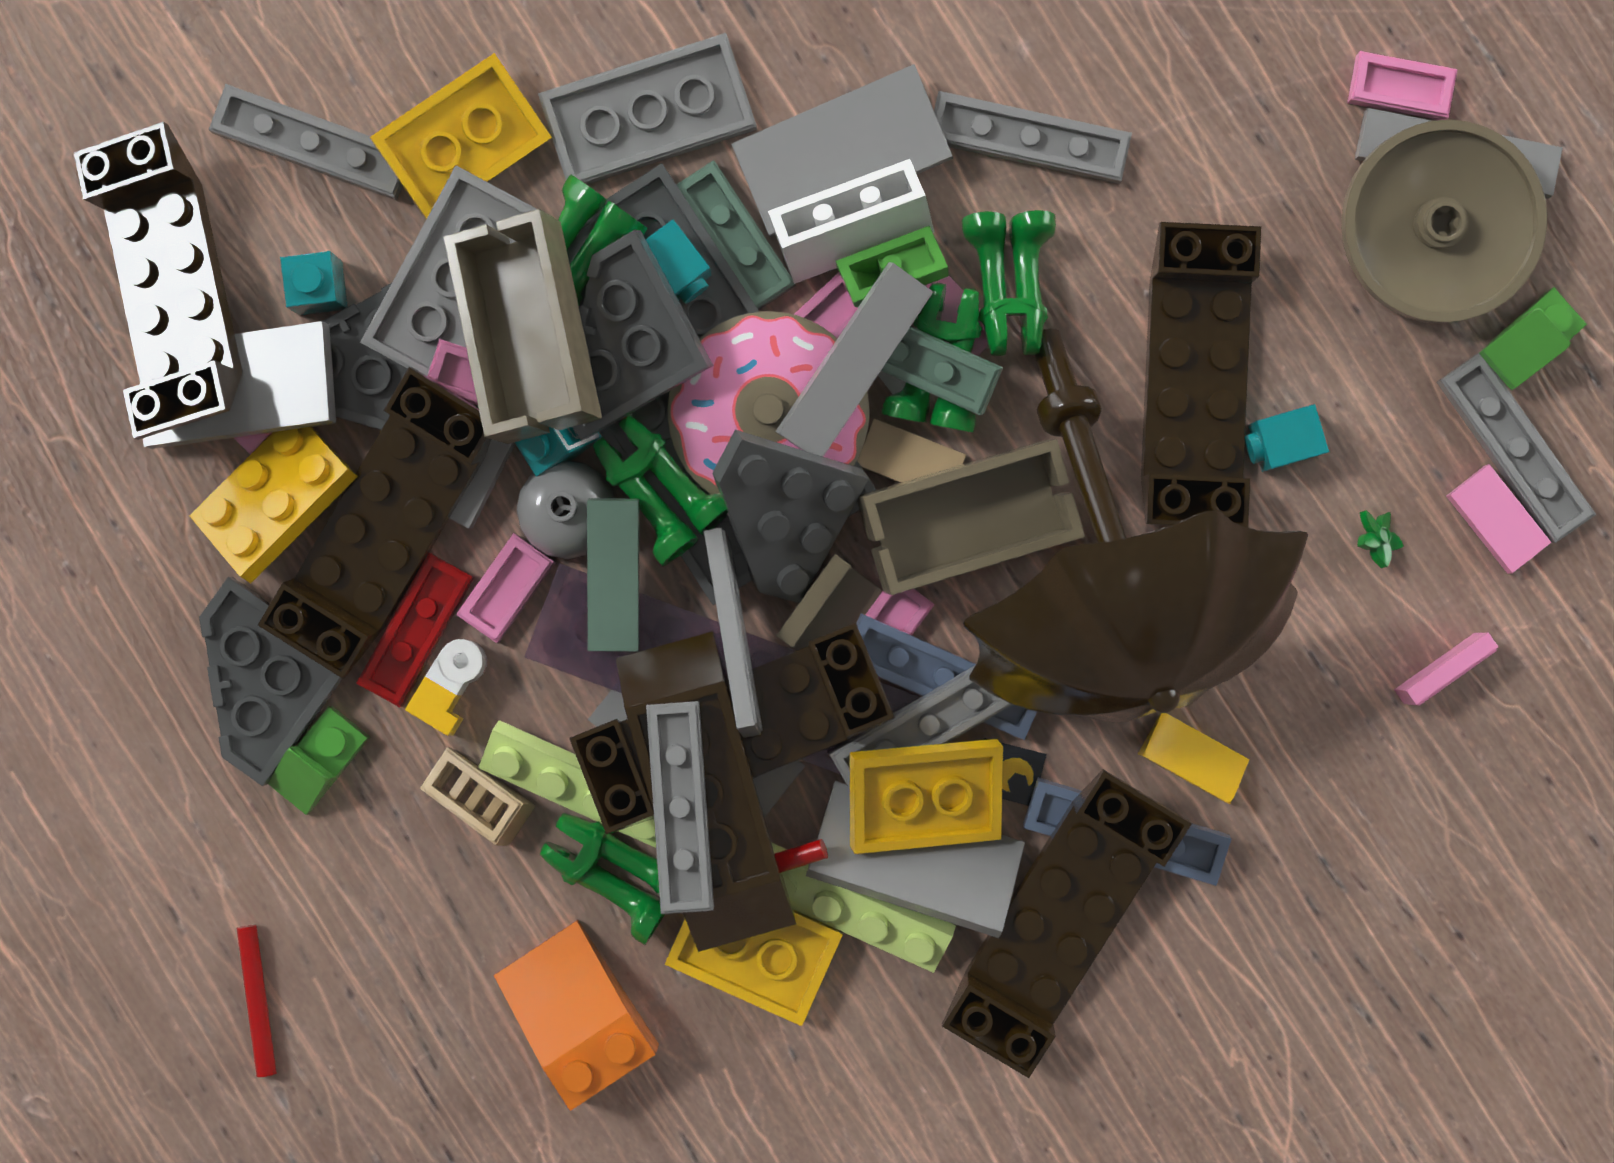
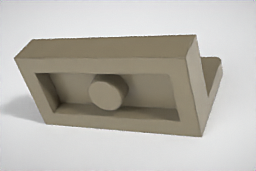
[776,554,881,651]

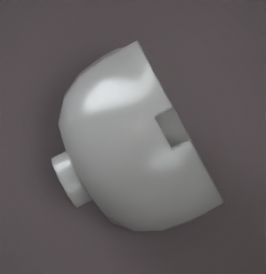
[516,460,615,560]

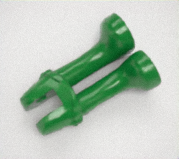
[558,174,648,306]
[962,210,1056,356]
[881,282,982,432]
[593,415,728,567]
[540,813,665,945]

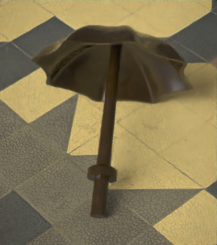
[963,328,1308,723]

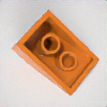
[493,920,659,1111]

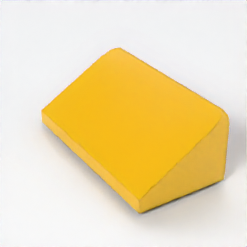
[1138,713,1250,804]

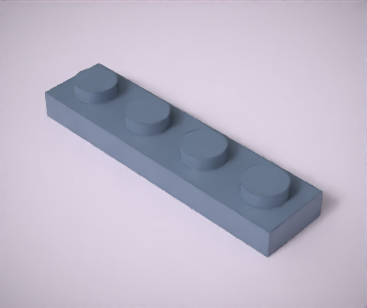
[856,613,1037,740]
[1023,777,1232,886]

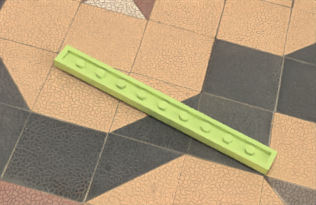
[478,720,956,973]

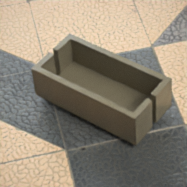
[443,209,602,444]
[857,439,1085,595]

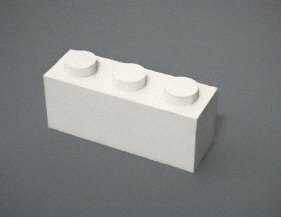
[768,159,934,284]

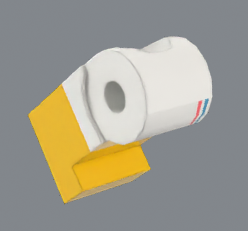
[405,639,487,736]

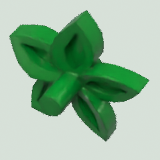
[1357,510,1404,569]

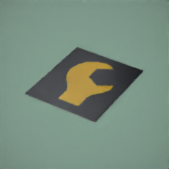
[984,738,1047,806]

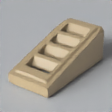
[420,747,535,846]

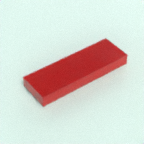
[356,553,474,707]

